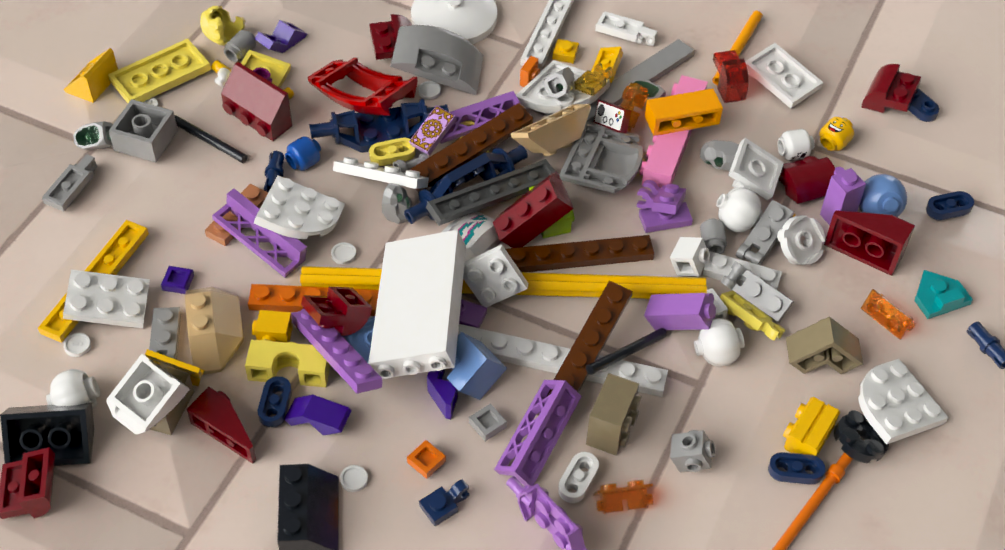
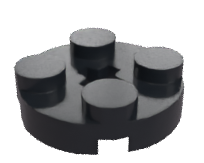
[834,410,889,463]

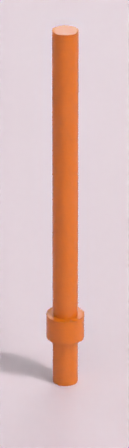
[772,453,853,550]

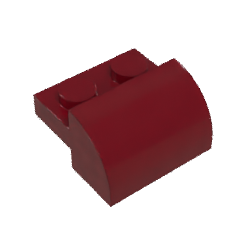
[369,14,412,60]
[861,64,921,113]
[778,156,835,204]
[301,287,372,336]
[0,447,55,519]

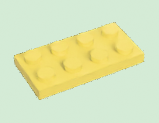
[108,38,211,103]

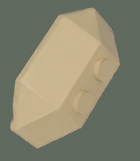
[511,104,591,156]
[184,287,244,375]

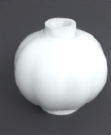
[716,187,763,232]
[694,318,744,367]
[46,369,100,409]

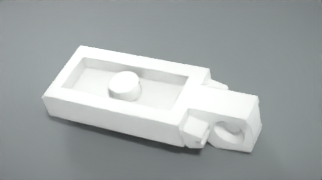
[595,12,657,46]

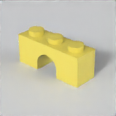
[245,339,331,387]

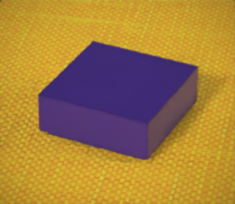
[161,266,194,294]

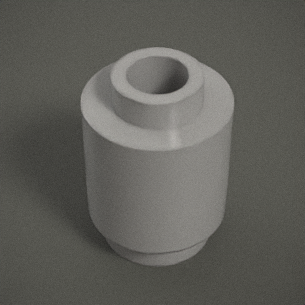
[224,30,256,62]
[700,218,727,254]

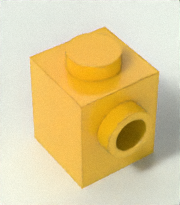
[252,310,293,343]

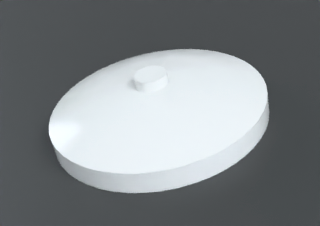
[411,0,497,44]

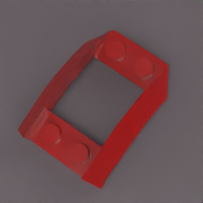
[307,57,418,116]

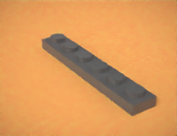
[426,159,555,226]

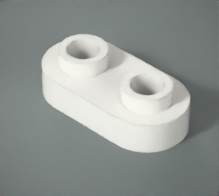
[558,452,599,503]

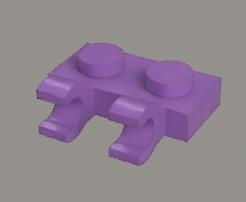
[636,180,686,215]

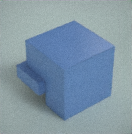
[446,332,507,400]

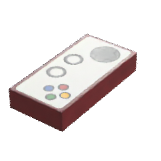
[594,100,632,133]

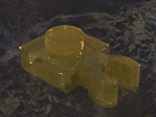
[574,63,612,96]

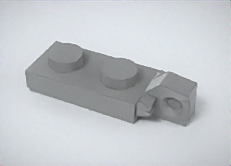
[42,154,98,211]

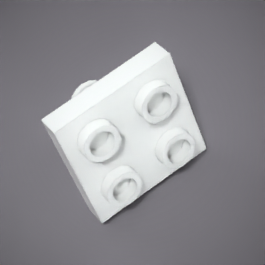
[463,244,529,307]

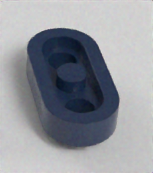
[908,88,939,122]
[926,191,974,220]
[257,376,292,427]
[768,452,825,485]

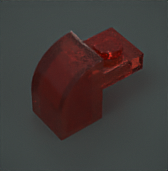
[713,50,749,103]

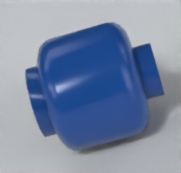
[285,136,321,171]

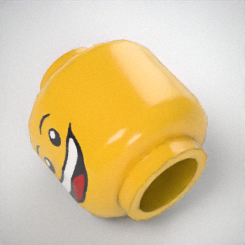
[819,117,855,151]

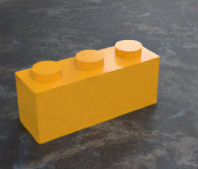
[645,88,723,136]

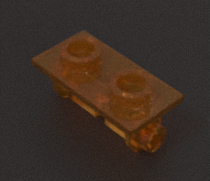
[620,82,649,132]
[860,289,916,340]
[593,480,653,514]

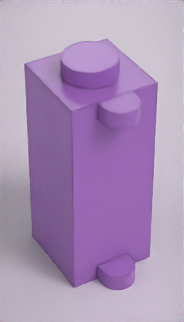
[820,167,866,226]
[644,293,716,330]

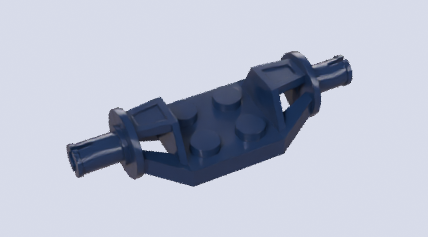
[309,99,449,153]
[404,145,528,224]

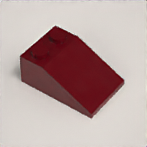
[824,210,915,276]

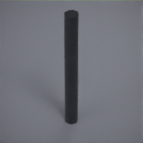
[175,115,248,163]
[586,328,667,375]

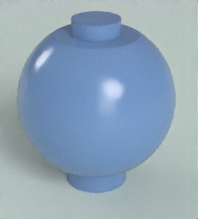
[859,174,907,217]

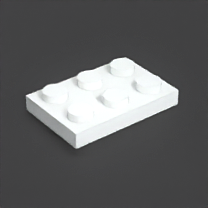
[743,43,823,108]
[63,269,150,329]

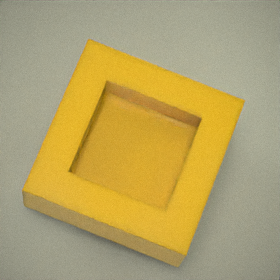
[552,39,579,64]

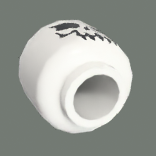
[778,129,815,161]

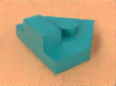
[914,270,973,319]

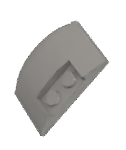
[390,25,483,95]
[559,122,643,193]

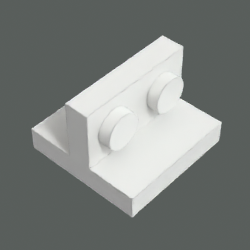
[728,138,784,201]

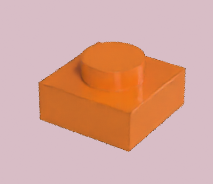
[520,56,540,87]
[407,440,446,479]

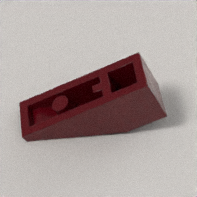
[187,386,256,464]

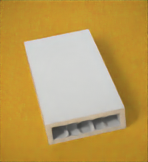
[368,230,466,379]

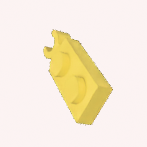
[720,291,785,341]

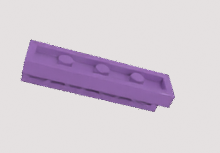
[440,91,521,144]
[212,188,307,278]
[494,380,582,486]

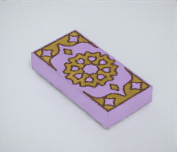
[409,106,457,156]

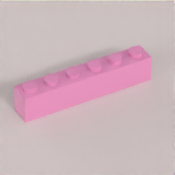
[639,75,708,188]

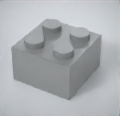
[109,99,178,162]

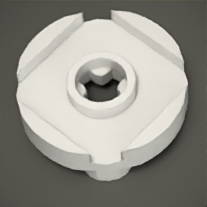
[777,215,825,265]

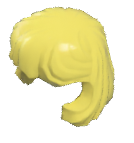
[200,6,246,46]

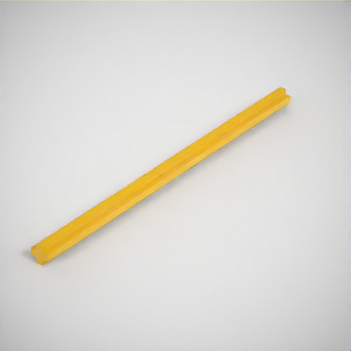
[300,266,707,299]

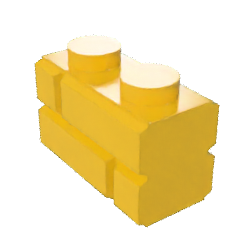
[783,397,841,456]

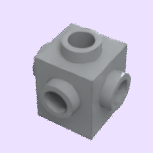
[670,430,715,472]

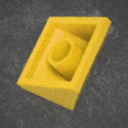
[63,48,118,103]

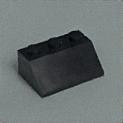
[0,402,94,466]
[277,464,339,550]

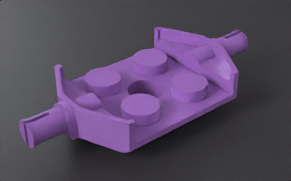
[506,476,587,550]

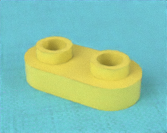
[369,138,416,166]

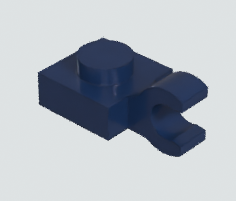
[419,479,470,527]

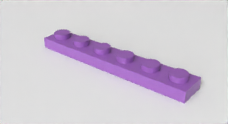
[291,309,382,394]

